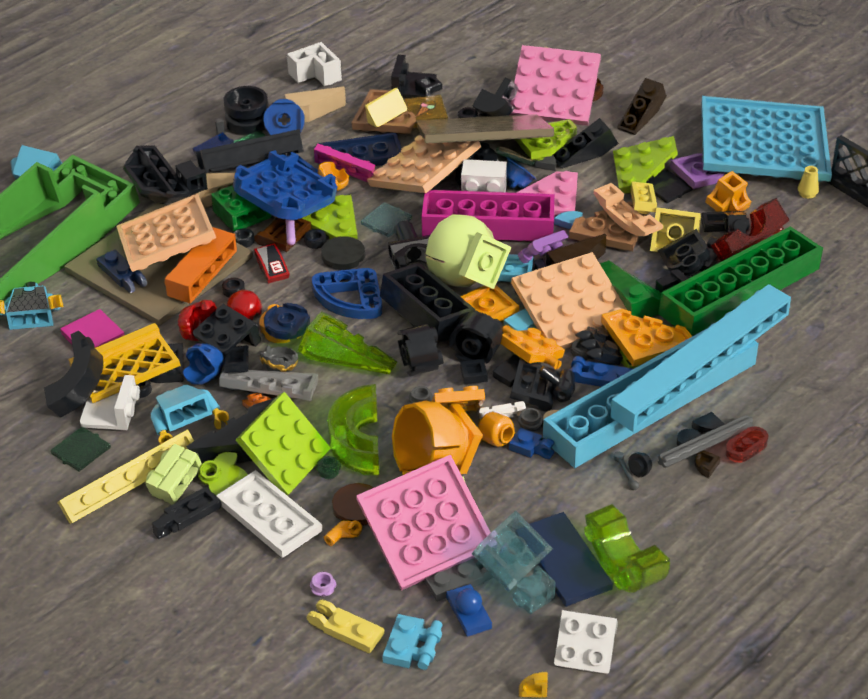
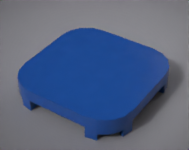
[233,150,337,220]

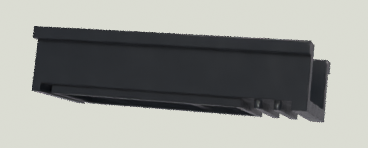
[194,129,304,173]

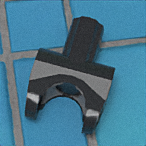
[388,220,438,270]

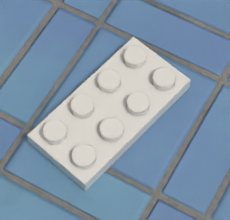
[216,470,322,558]

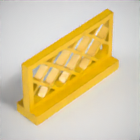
[68,323,181,403]

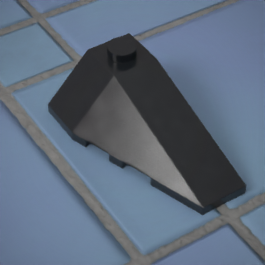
[186,398,275,464]

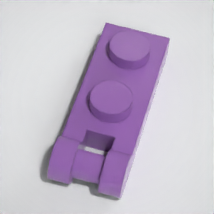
[518,230,568,263]

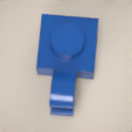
[509,428,554,459]

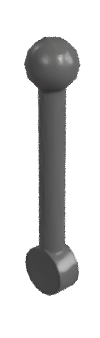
[614,451,639,490]

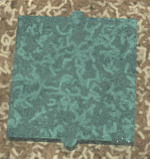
[361,202,412,237]

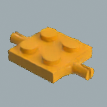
[501,325,565,370]

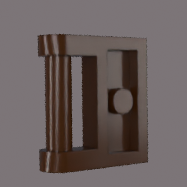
[254,217,311,252]

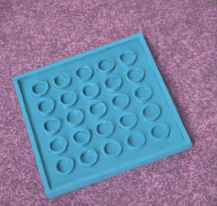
[701,96,832,182]

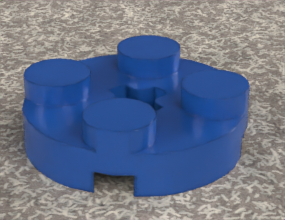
[264,99,305,135]

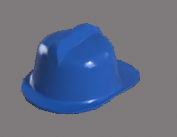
[506,156,536,189]

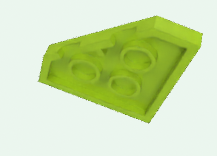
[514,119,577,160]
[613,136,678,194]
[302,195,358,240]

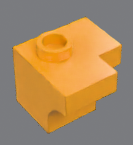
[705,171,752,212]

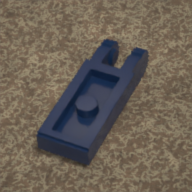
[96,250,148,293]

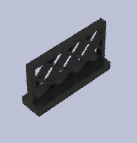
[825,135,868,207]

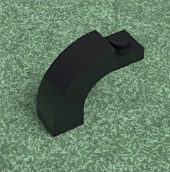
[44,330,104,418]

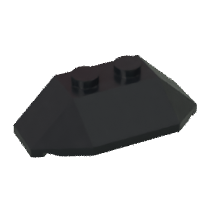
[123,145,191,204]

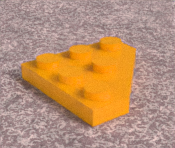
[601,309,692,367]

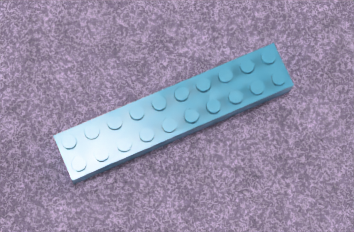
[543,328,759,468]

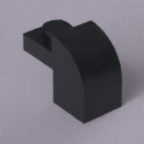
[472,77,519,117]

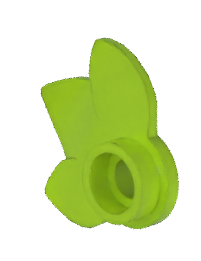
[198,452,248,496]

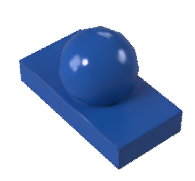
[446,584,492,637]

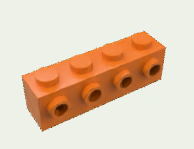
[164,227,237,304]

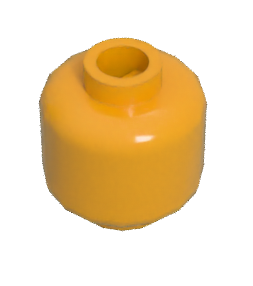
[478,412,515,447]

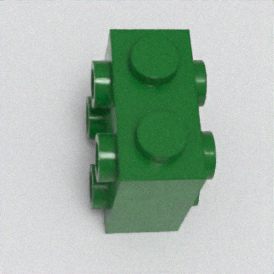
[211,185,271,232]

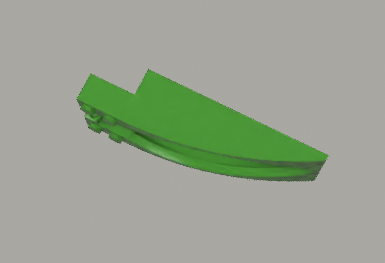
[0,155,140,300]

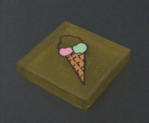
[403,95,448,128]

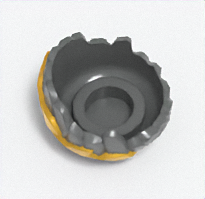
[260,345,298,372]

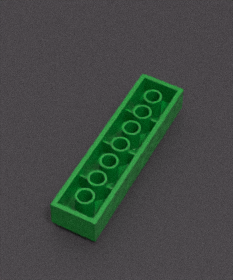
[659,226,823,336]

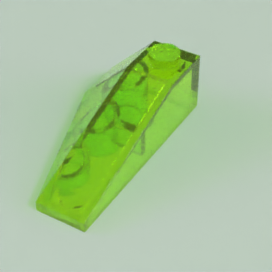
[297,311,397,375]

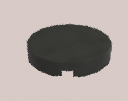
[321,236,365,270]

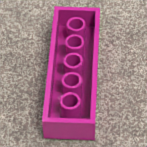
[422,190,555,241]

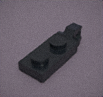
[152,487,222,539]

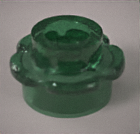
[317,456,341,479]

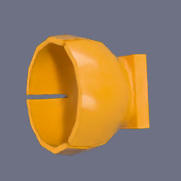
[392,401,483,475]

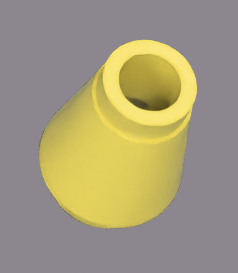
[798,166,819,199]

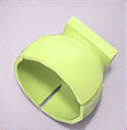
[425,214,511,289]

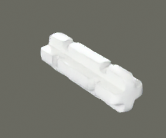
[479,401,526,420]

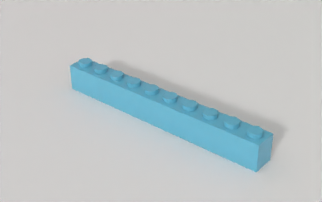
[611,284,791,432]

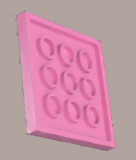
[508,45,601,126]
[356,455,497,591]

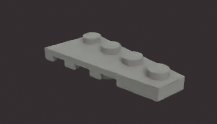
[219,369,318,401]

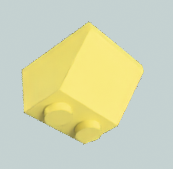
[650,208,701,252]

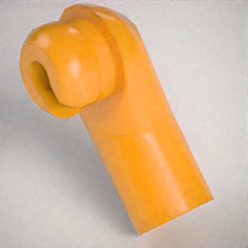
[323,520,362,546]

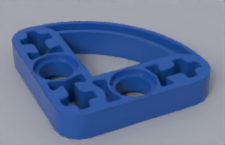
[312,268,382,319]

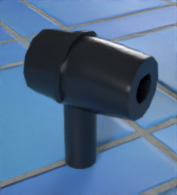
[538,366,575,402]

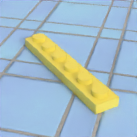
[58,430,194,524]

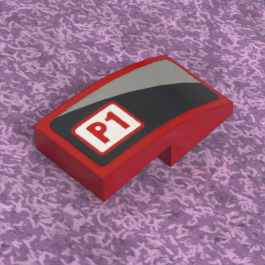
[254,243,290,284]

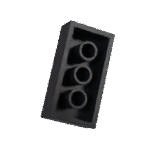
[380,263,476,344]

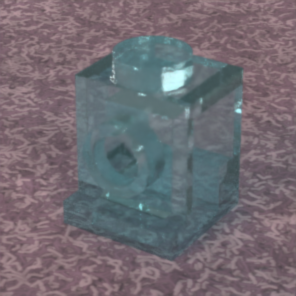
[512,566,556,614]

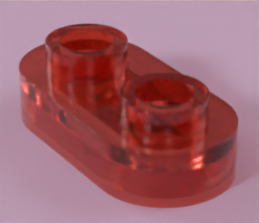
[726,426,768,463]

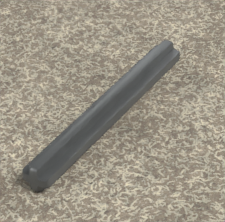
[658,415,754,468]

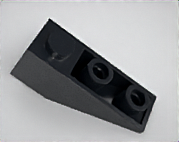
[553,118,619,169]

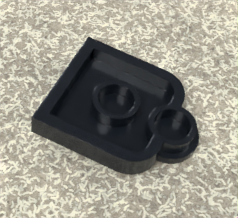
[657,229,710,275]

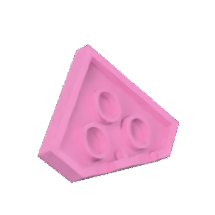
[516,171,578,217]

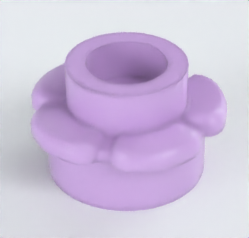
[310,572,336,597]

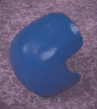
[183,343,223,385]

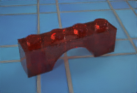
[711,198,789,262]

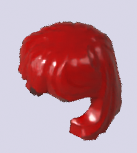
[177,300,217,341]

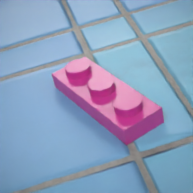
[314,144,375,182]

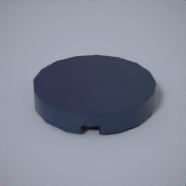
[264,303,310,340]

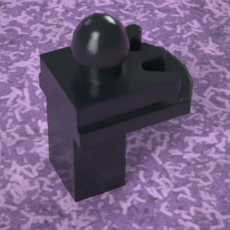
[655,269,693,293]

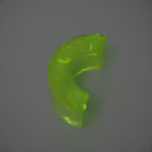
[327,384,379,475]
[584,504,670,593]

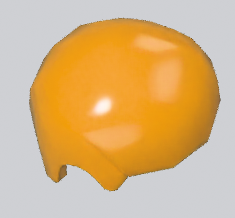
[317,162,349,191]

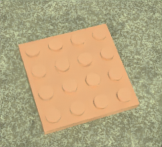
[367,135,481,193]
[116,193,216,272]
[511,252,627,349]

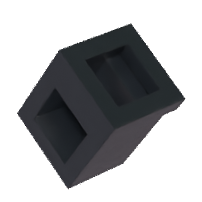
[175,160,208,195]
[724,212,750,237]

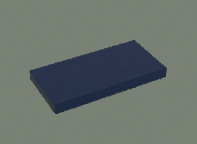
[316,132,402,166]
[517,512,613,607]

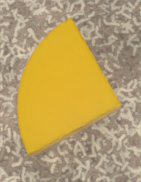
[519,672,548,698]

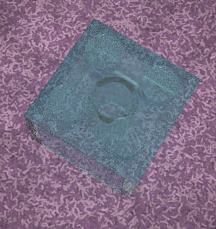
[472,510,553,592]

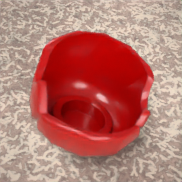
[227,289,262,320]

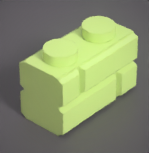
[145,443,202,505]

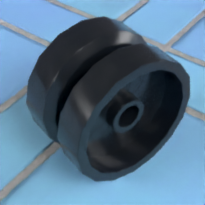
[223,86,268,135]

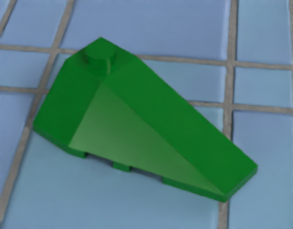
[600,260,661,318]

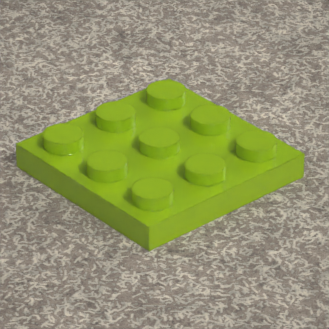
[235,392,331,495]

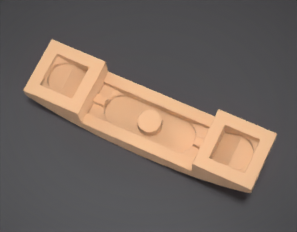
[594,183,663,236]

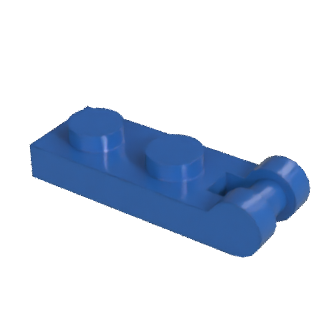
[569,356,633,387]

